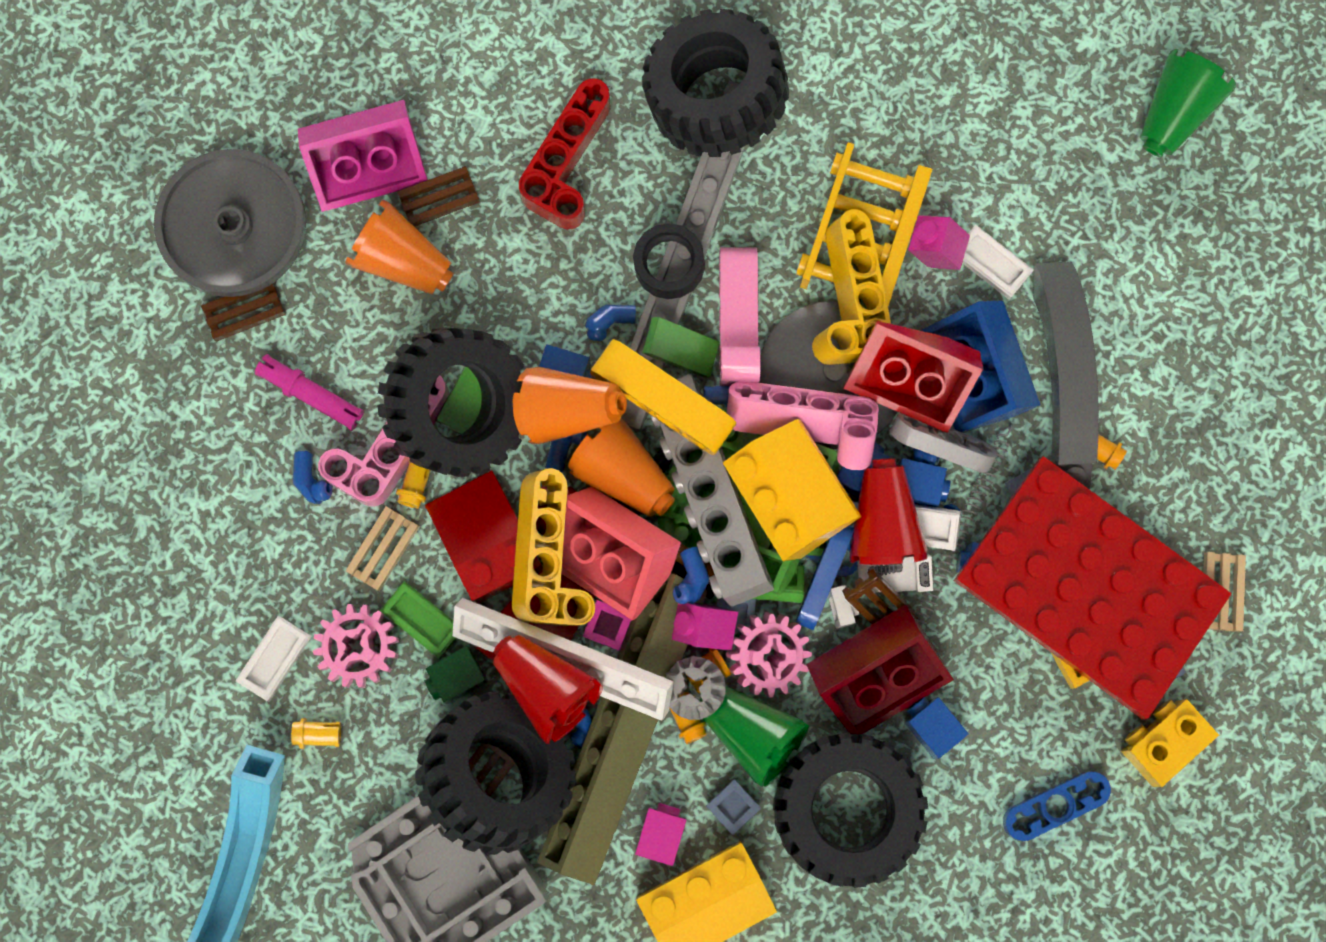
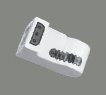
[858,554,933,592]

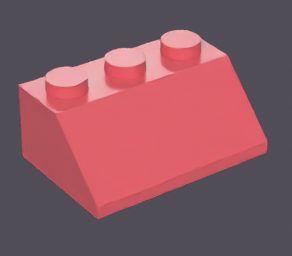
[561,487,681,620]

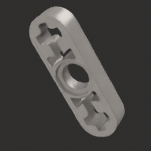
[890,413,998,473]

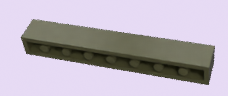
[537,574,708,885]

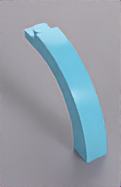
[187,745,285,942]

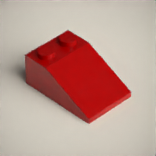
[843,321,983,433]
[425,470,543,604]

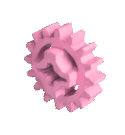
[313,604,399,688]
[726,612,812,698]

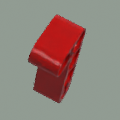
[519,78,610,230]

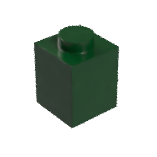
[424,646,488,704]

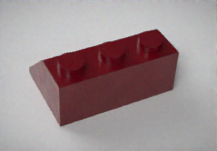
[806,604,954,734]

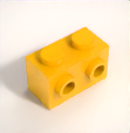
[1121,699,1219,787]

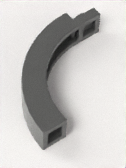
[1033,262,1099,489]

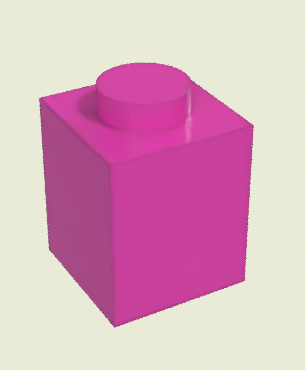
[908,216,970,270]
[583,600,632,651]
[672,603,738,650]
[635,803,687,866]

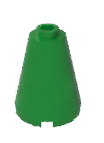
[1140,49,1236,158]
[700,686,809,787]

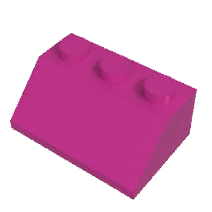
[297,100,427,212]

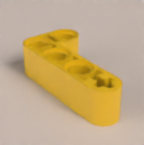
[812,209,891,365]
[590,339,737,455]
[512,468,595,626]

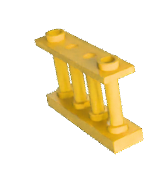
[796,142,933,306]

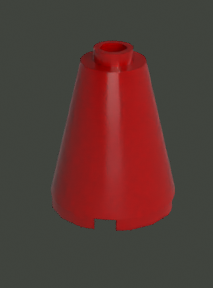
[850,458,928,565]
[493,635,603,744]

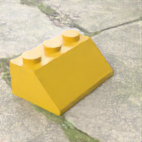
[723,419,862,562]
[636,841,777,942]

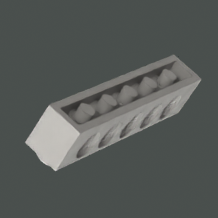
[650,374,775,607]

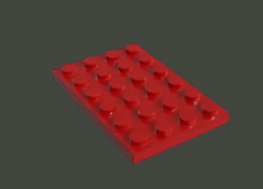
[953,456,1232,719]

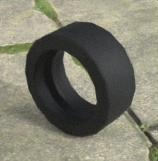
[633,223,705,300]

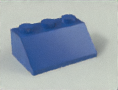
[920,301,1041,433]

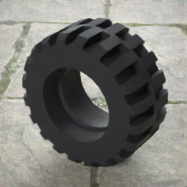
[642,9,789,157]
[377,327,524,477]
[415,692,576,855]
[773,733,928,888]

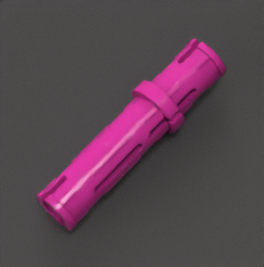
[255,354,364,431]

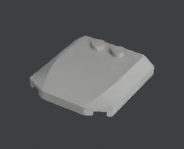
[348,773,549,942]

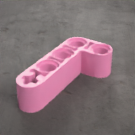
[719,247,760,386]
[318,375,449,507]
[727,382,879,470]

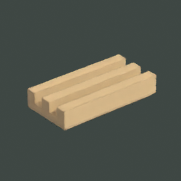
[345,506,419,591]
[1203,552,1246,632]

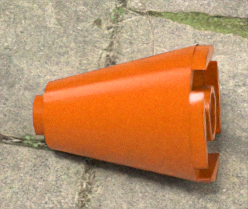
[345,199,454,295]
[513,367,627,444]
[568,418,675,517]

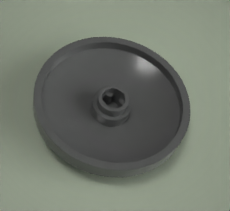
[154,149,306,297]
[759,301,897,449]

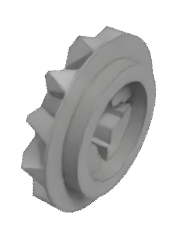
[666,656,726,720]

